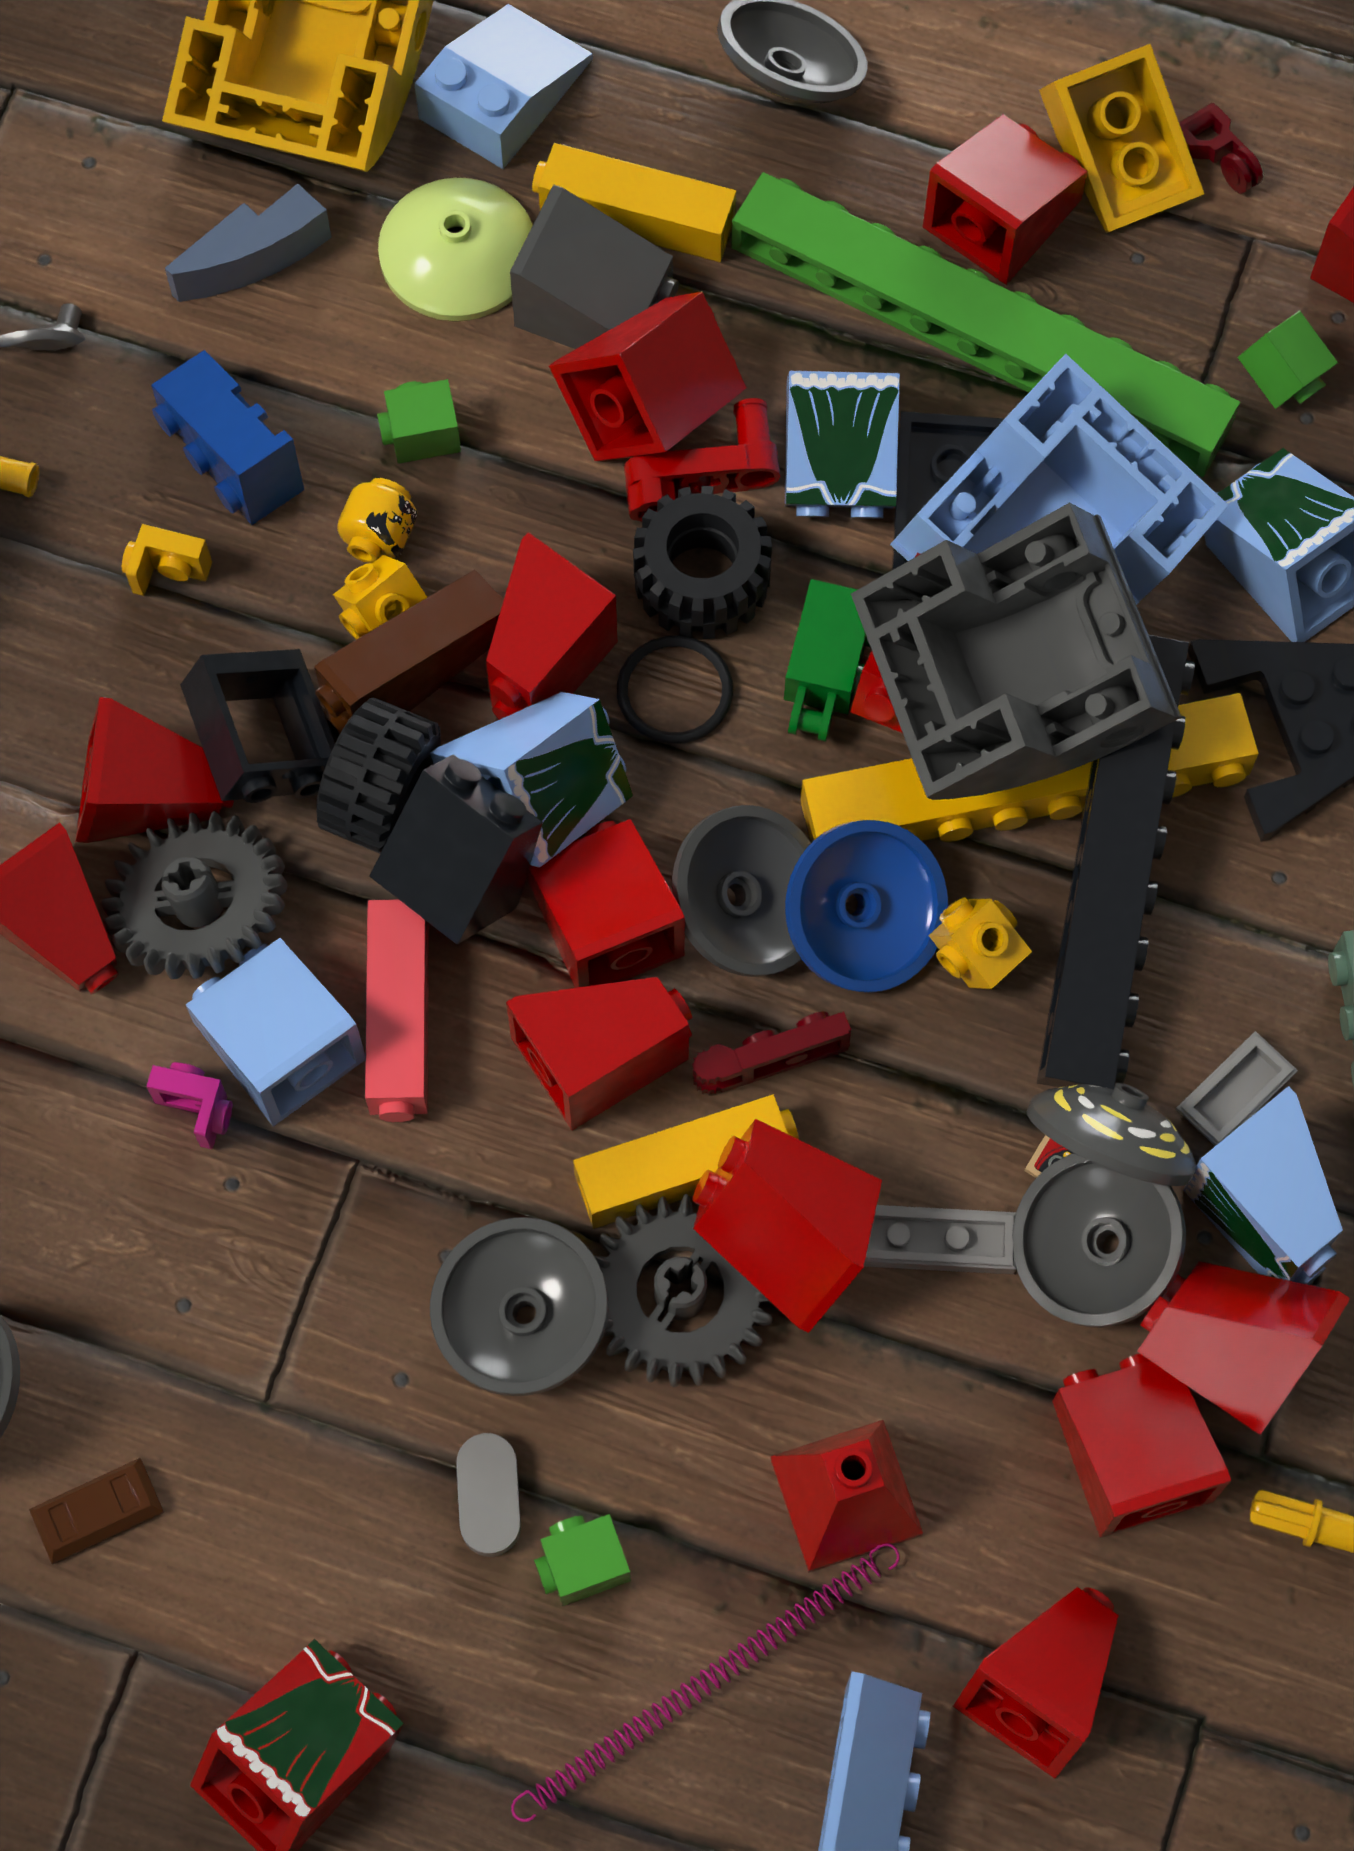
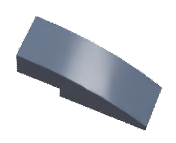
[165,183,332,302]

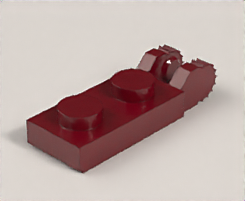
[692,1011,851,1096]

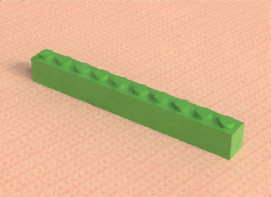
[731,172,1240,478]

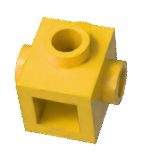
[333,555,427,640]
[928,897,1032,989]

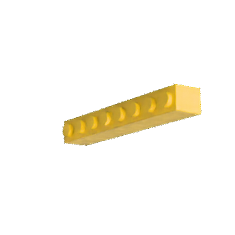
[800,693,1259,843]

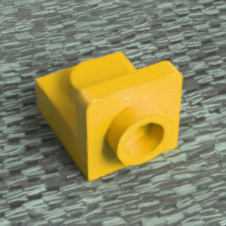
[122,524,213,596]

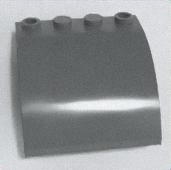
[851,502,1181,800]

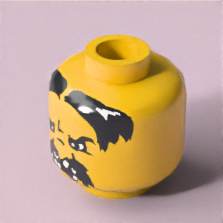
[337,478,417,564]

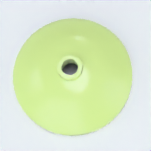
[378,178,533,321]

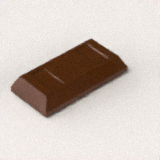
[29,1458,164,1565]

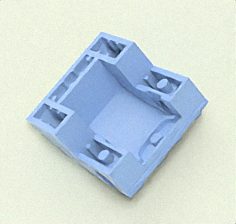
[890,354,1229,605]

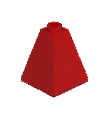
[75,697,234,843]
[0,822,119,995]
[770,1420,923,1573]
[952,1587,1119,1779]

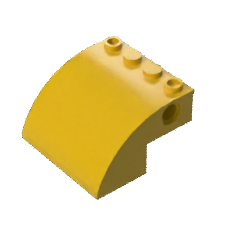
[162,0,434,172]

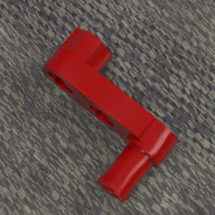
[624,398,781,522]

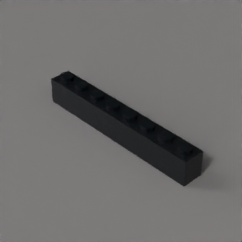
[1037,634,1195,1089]

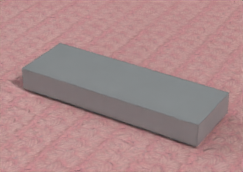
[864,1205,1016,1274]

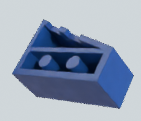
[151,350,304,526]

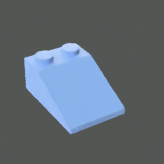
[414,4,593,169]

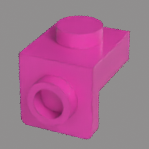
[146,1062,233,1149]

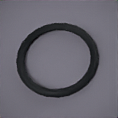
[617,635,733,744]

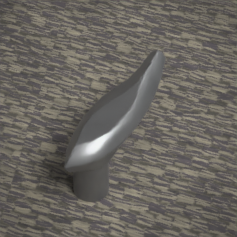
[0,303,86,350]

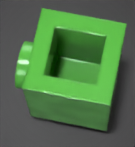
[1237,311,1338,409]
[377,379,461,464]
[534,1514,631,1606]

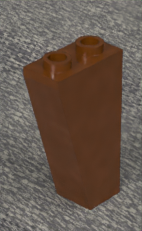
[314,569,503,738]

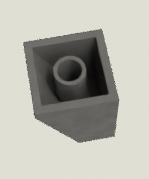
[510,184,679,349]

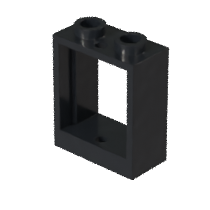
[180,649,335,803]

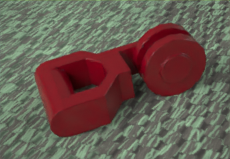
[1179,103,1263,194]

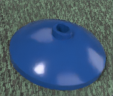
[785,820,948,992]

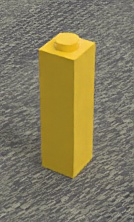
[532,143,736,262]
[573,1094,799,1229]

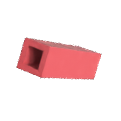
[365,899,429,1122]

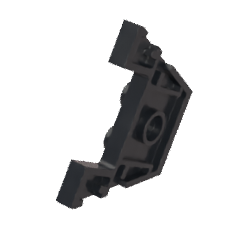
[1188,639,1354,842]

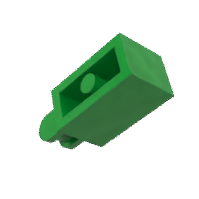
[784,579,870,742]

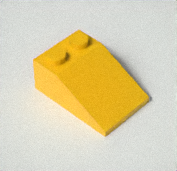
[1039,44,1204,233]

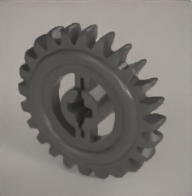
[101,811,288,979]
[594,1194,773,1387]

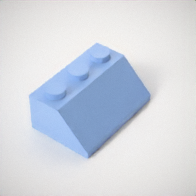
[818,1671,931,1851]

